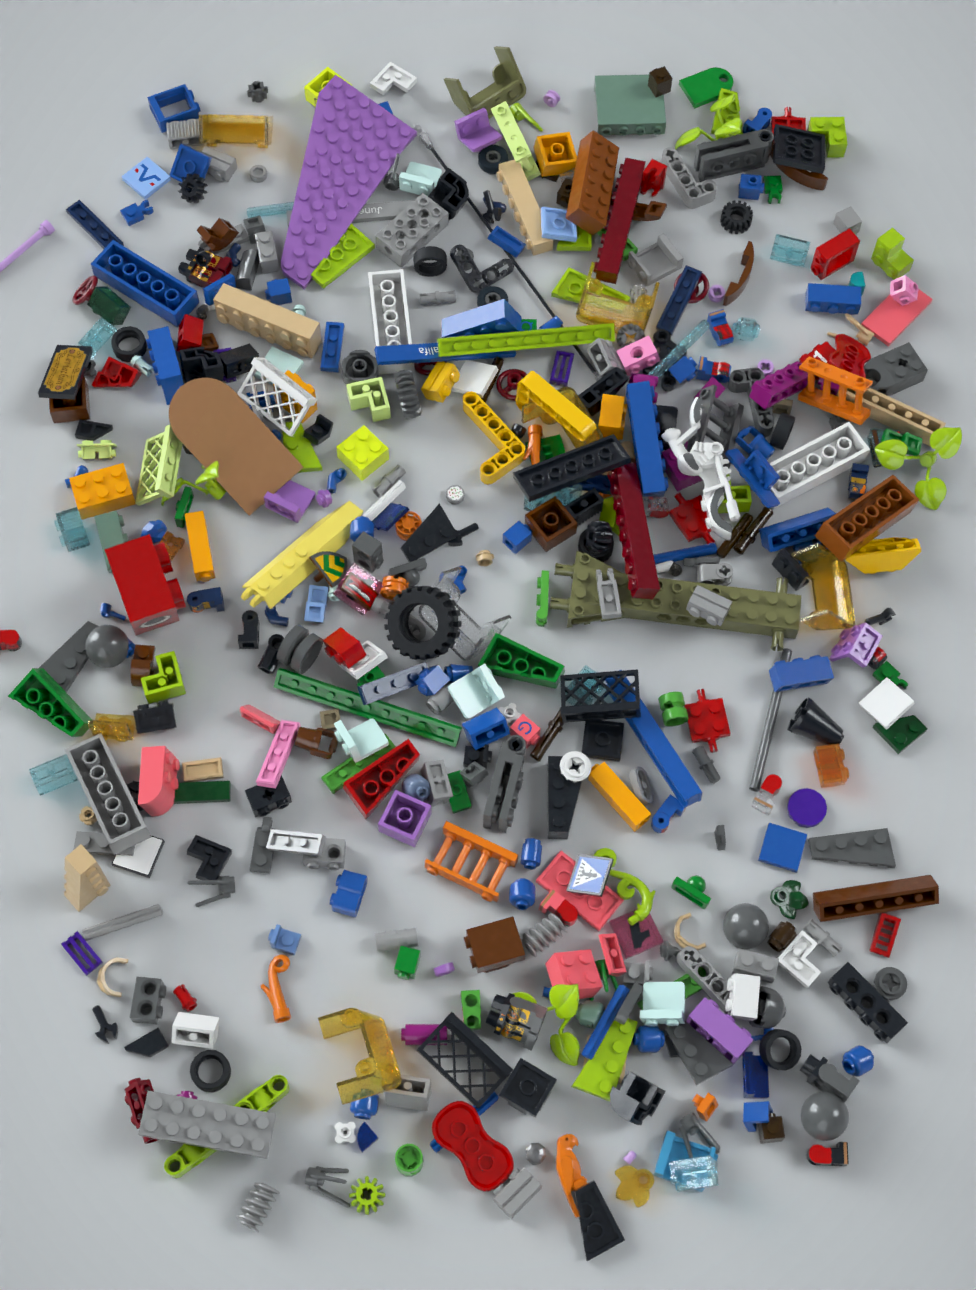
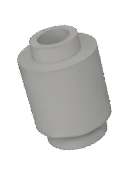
[426,686,454,714]

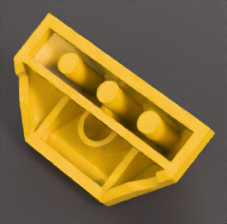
[845,537,921,574]

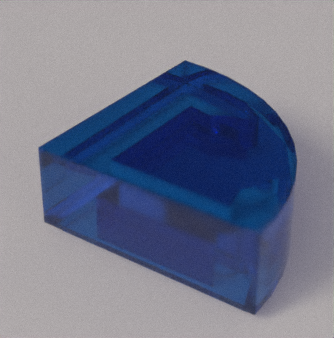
[357,1122,379,1153]

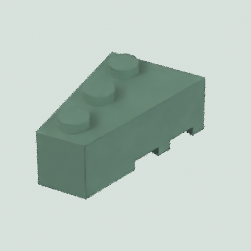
[94,511,129,573]

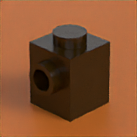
[648,66,673,97]
[556,178,573,208]
[757,1113,785,1144]

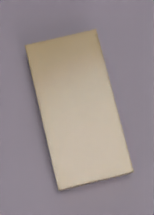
[182,757,224,782]

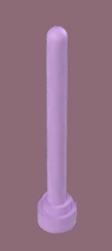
[0,220,55,272]

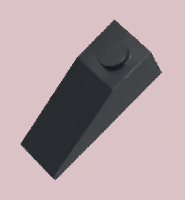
[575,367,629,418]

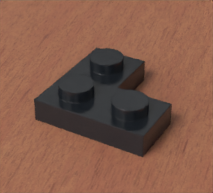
[187,835,232,880]

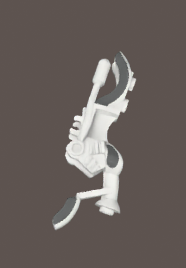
[661,397,740,541]

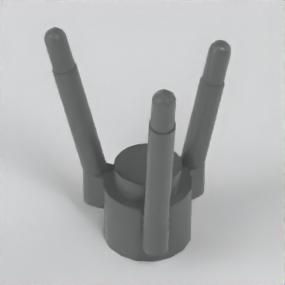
[383,153,406,191]
[188,876,235,907]
[679,1113,720,1159]
[305,1166,350,1208]

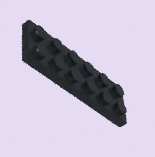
[513,434,631,502]

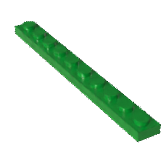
[273,668,462,747]

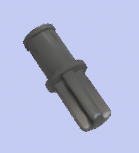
[692,746,720,784]

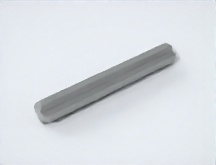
[82,904,162,940]

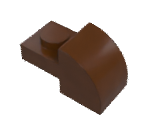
[130,644,156,687]

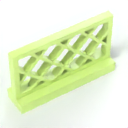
[135,425,182,506]

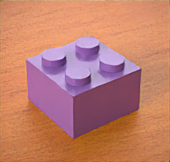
[378,790,432,848]

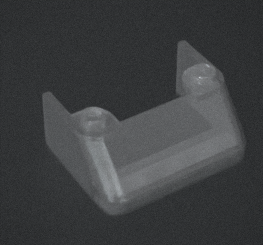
[419,566,512,661]

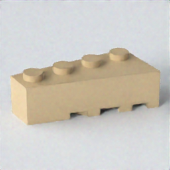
[64,844,111,912]

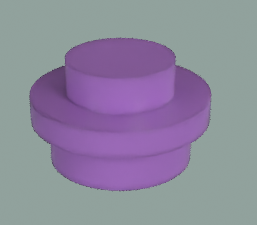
[316,489,332,508]

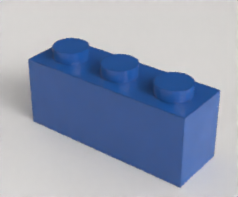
[805,283,861,315]
[769,655,834,692]

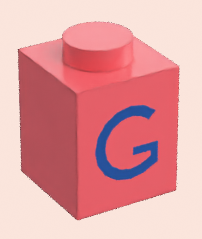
[510,714,541,748]

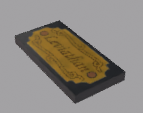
[38,345,93,400]

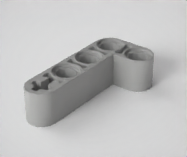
[661,147,717,209]
[676,946,730,1013]

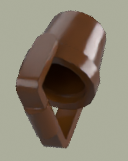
[294,727,338,759]

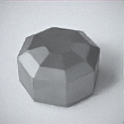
[525,1143,546,1165]

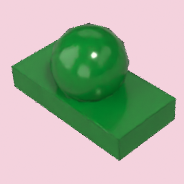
[671,875,711,909]

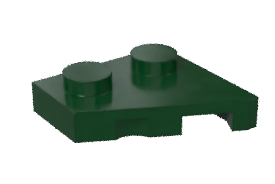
[872,715,928,755]

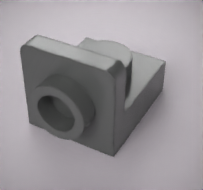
[243,215,265,244]
[460,761,489,788]

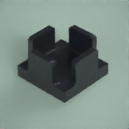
[499,1058,557,1118]

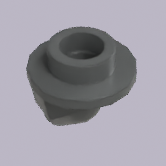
[660,940,688,961]

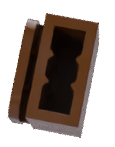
[463,916,525,973]

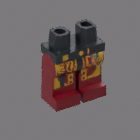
[178,247,233,288]

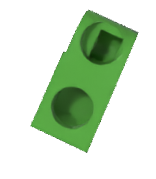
[460,990,481,1030]

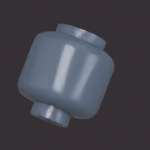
[402,774,430,801]

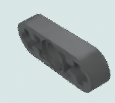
[614,982,643,1025]

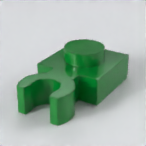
[763,175,783,204]
[872,661,908,689]

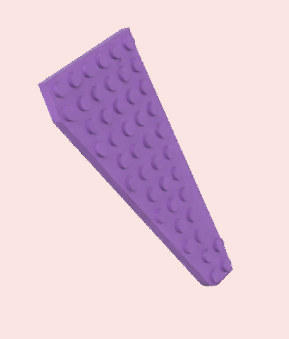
[281,75,417,289]

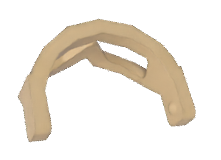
[673,913,706,951]
[97,957,128,997]

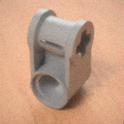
[696,563,733,586]

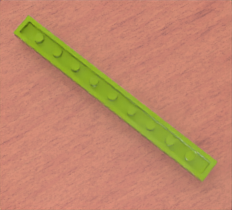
[437,323,615,357]

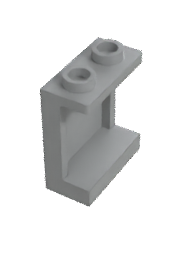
[627,233,684,287]

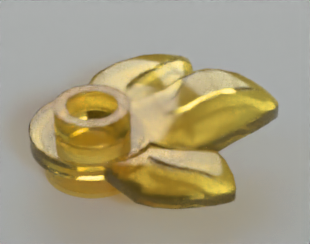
[615,1166,654,1208]

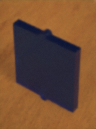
[372,503,409,531]

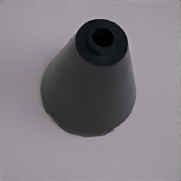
[787,698,844,746]

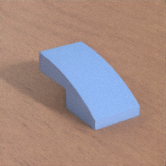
[304,585,329,623]

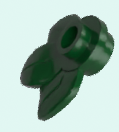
[770,880,809,920]

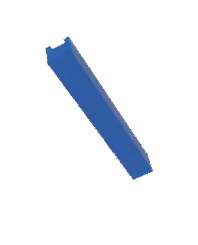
[605,670,702,808]

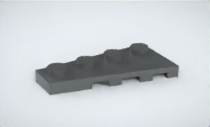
[39,621,98,693]
[808,828,896,868]

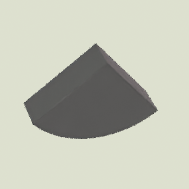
[714,825,726,851]

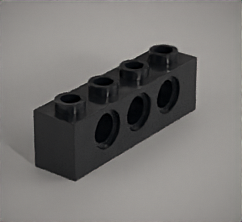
[828,962,908,1043]

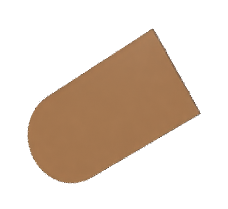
[169,378,304,516]

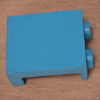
[653,1131,718,1192]

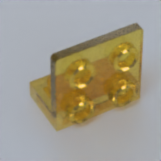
[88,713,135,742]

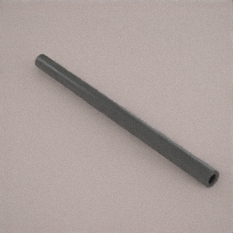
[749,648,792,792]

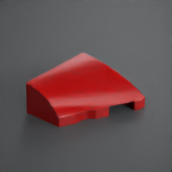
[91,357,142,388]

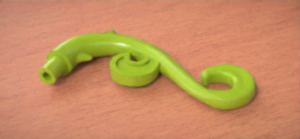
[594,848,656,926]

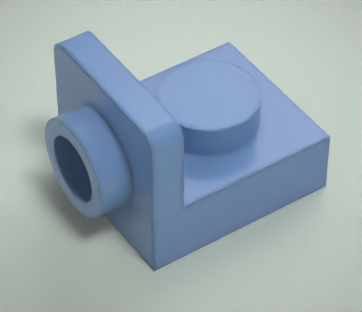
[268,924,302,955]

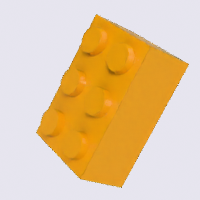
[69,463,135,520]

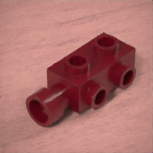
[124,1078,159,1144]

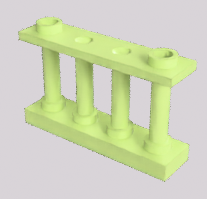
[491,101,541,181]

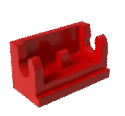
[640,159,667,198]
[176,314,204,352]

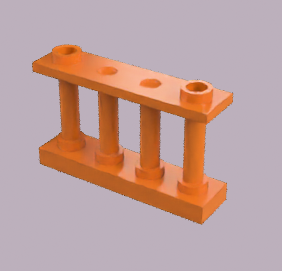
[798,356,873,425]
[425,821,518,902]

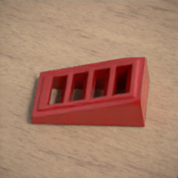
[869,913,901,958]

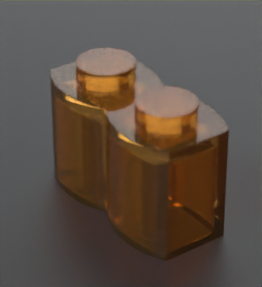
[813,743,849,788]

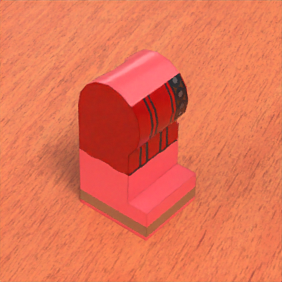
[539,889,578,926]

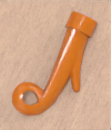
[523,424,543,465]
[261,954,291,1023]

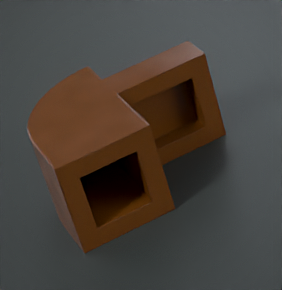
[196,218,239,251]

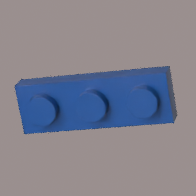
[320,322,345,373]

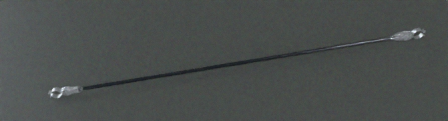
[413,123,601,382]

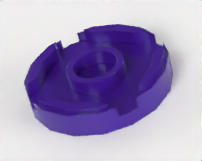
[787,788,827,828]

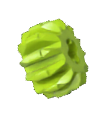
[349,1176,386,1215]

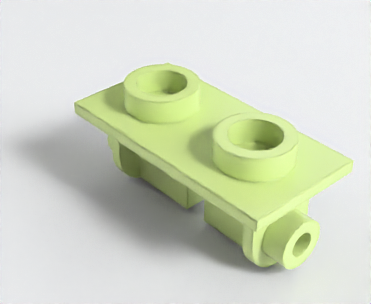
[77,440,117,460]

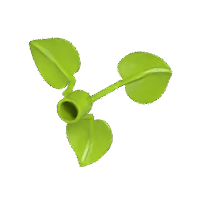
[675,94,741,150]
[875,427,962,510]
[161,461,226,506]
[512,984,580,1066]

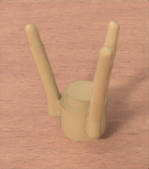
[827,313,874,346]

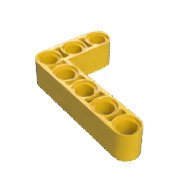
[515,371,597,441]
[463,391,525,485]

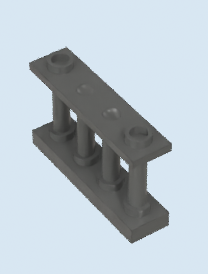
[687,385,744,469]

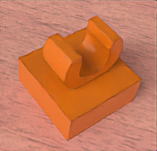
[692,1093,718,1122]

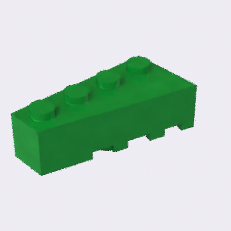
[478,633,565,689]
[8,668,95,737]

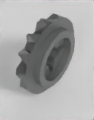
[616,324,645,349]
[873,967,907,1000]

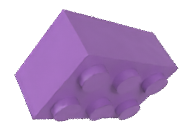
[686,998,753,1067]

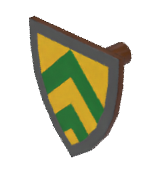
[309,551,348,588]

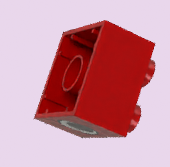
[104,534,186,636]

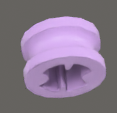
[543,90,560,107]
[708,285,725,302]
[757,359,774,377]

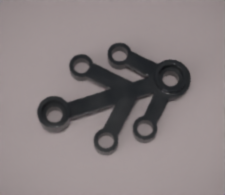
[640,329,687,392]

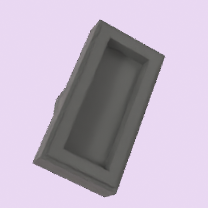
[389,558,427,587]

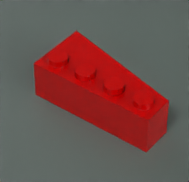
[343,738,420,819]

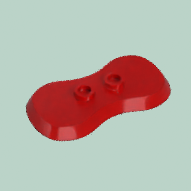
[829,334,871,378]
[432,1101,514,1191]

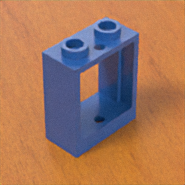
[147,84,201,133]

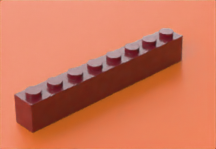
[593,158,646,284]
[607,462,660,599]

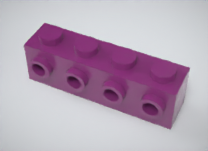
[749,361,808,409]

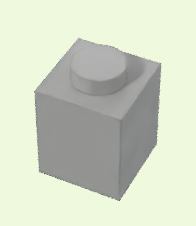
[833,206,862,235]

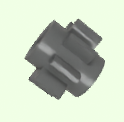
[247,81,268,102]

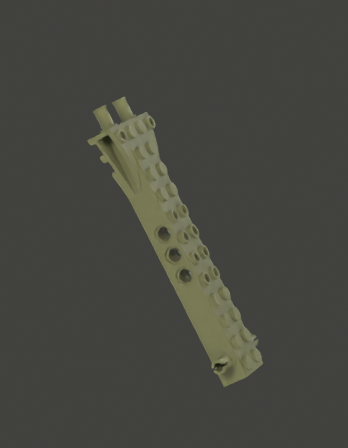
[550,550,802,651]

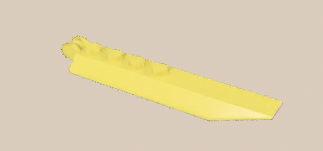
[241,501,363,609]

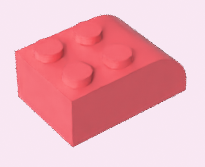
[138,746,180,817]

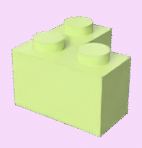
[346,377,391,422]

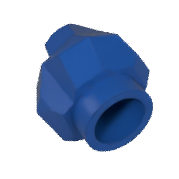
[141,520,167,543]

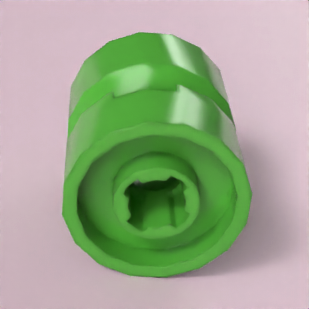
[658,692,689,727]
[395,1143,423,1176]

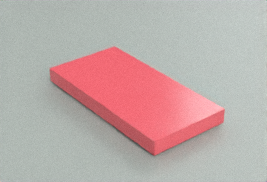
[861,290,933,347]
[536,851,624,931]

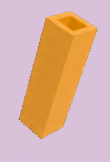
[185,511,215,582]
[588,762,651,832]

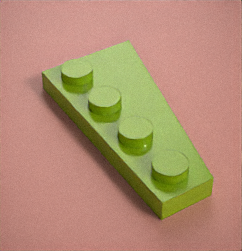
[311,224,375,289]
[551,267,630,314]
[571,1018,638,1102]

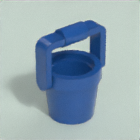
[735,426,775,460]

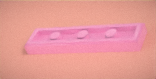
[256,720,301,788]

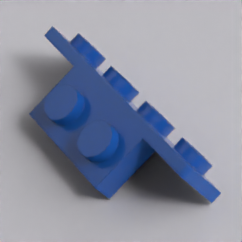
[725,448,780,508]

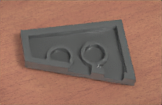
[665,1021,733,1086]

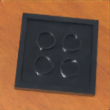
[773,124,825,174]

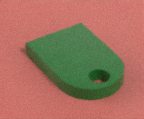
[679,67,733,109]

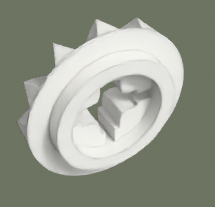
[559,751,591,783]

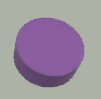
[433,962,455,977]

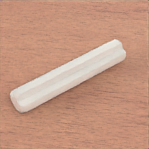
[363,480,406,521]

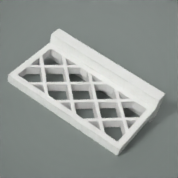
[237,357,317,436]

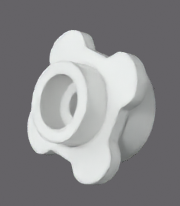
[499,703,521,724]
[335,1122,356,1144]

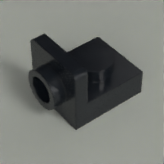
[303,414,334,446]
[463,744,492,769]

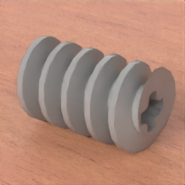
[522,913,567,957]
[237,1183,280,1233]

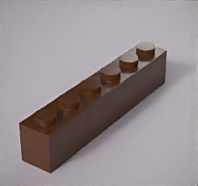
[813,875,939,922]

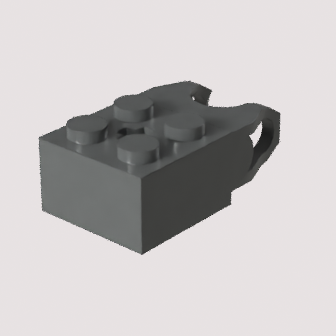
[864,342,928,395]

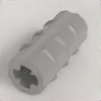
[375,928,418,952]

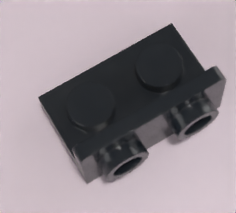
[133,700,177,734]

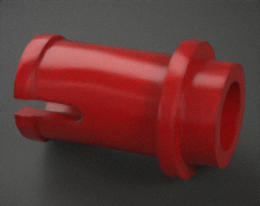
[173,984,197,1012]

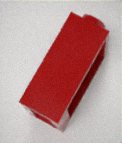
[811,228,860,280]

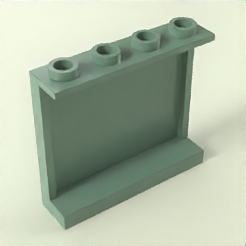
[594,74,666,136]

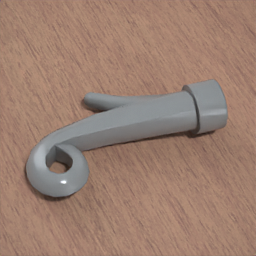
[371,596,426,640]

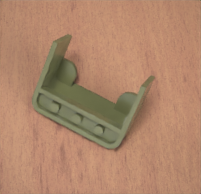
[443,46,526,119]

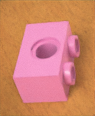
[616,335,660,376]

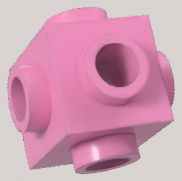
[890,275,919,306]

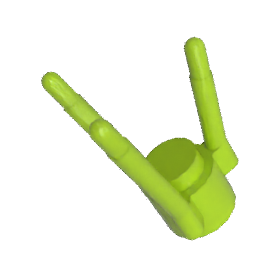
[510,103,543,132]

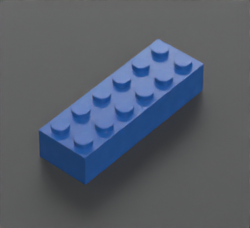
[91,240,199,327]
[625,381,669,500]

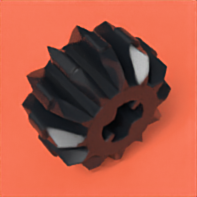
[178,173,208,203]
[585,520,613,552]

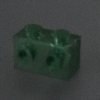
[87,286,131,326]

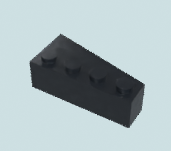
[547,756,582,839]

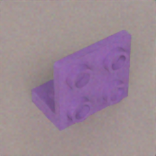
[454,108,503,152]
[264,480,316,523]
[829,622,883,668]

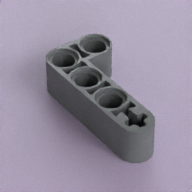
[728,368,774,438]

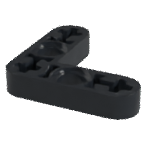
[450,244,514,293]

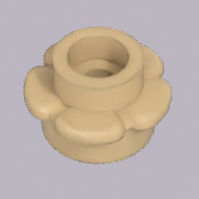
[476,550,494,566]
[79,806,97,825]

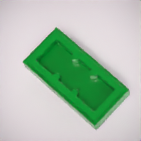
[174,486,194,528]
[447,770,472,813]

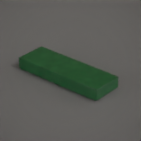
[173,781,231,804]

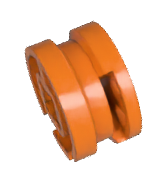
[395,511,422,541]
[380,576,409,601]

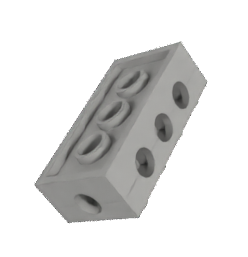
[375,193,449,268]

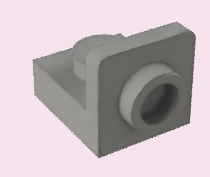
[623,961,653,986]

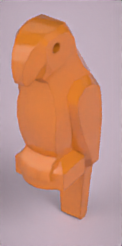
[556,1134,587,1218]

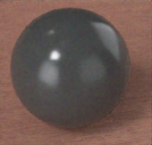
[85,625,129,668]
[723,903,769,949]
[801,1092,849,1141]

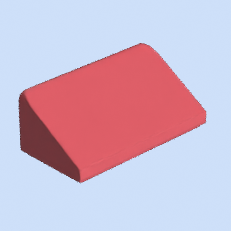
[240,705,280,734]
[598,933,626,977]

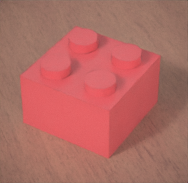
[545,949,603,999]

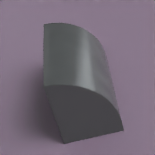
[235,249,260,291]

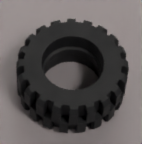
[384,586,462,660]

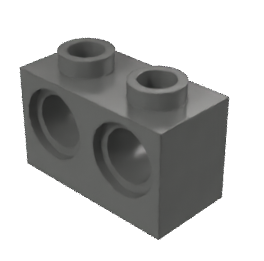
[352,531,384,573]
[130,977,166,1024]

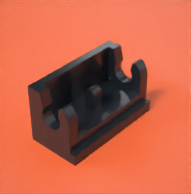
[219,343,259,379]

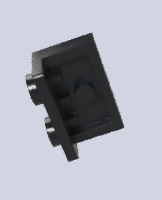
[772,548,809,591]

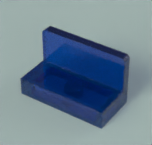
[742,1052,769,1098]

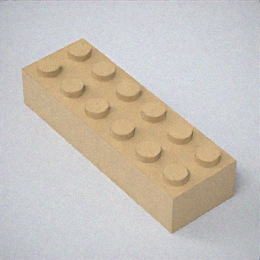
[213,283,322,358]

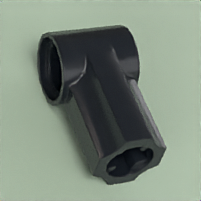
[257,634,284,674]

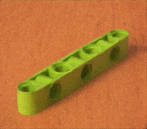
[164,1075,289,1178]

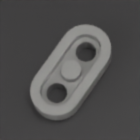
[629,766,654,806]

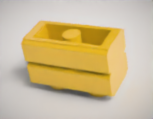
[421,361,460,403]

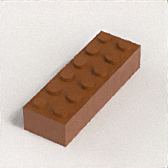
[566,130,619,236]
[815,475,919,562]

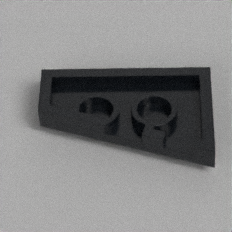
[400,503,458,562]
[575,1180,625,1261]

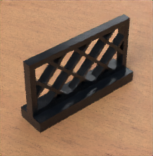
[560,669,641,723]
[416,1012,513,1109]

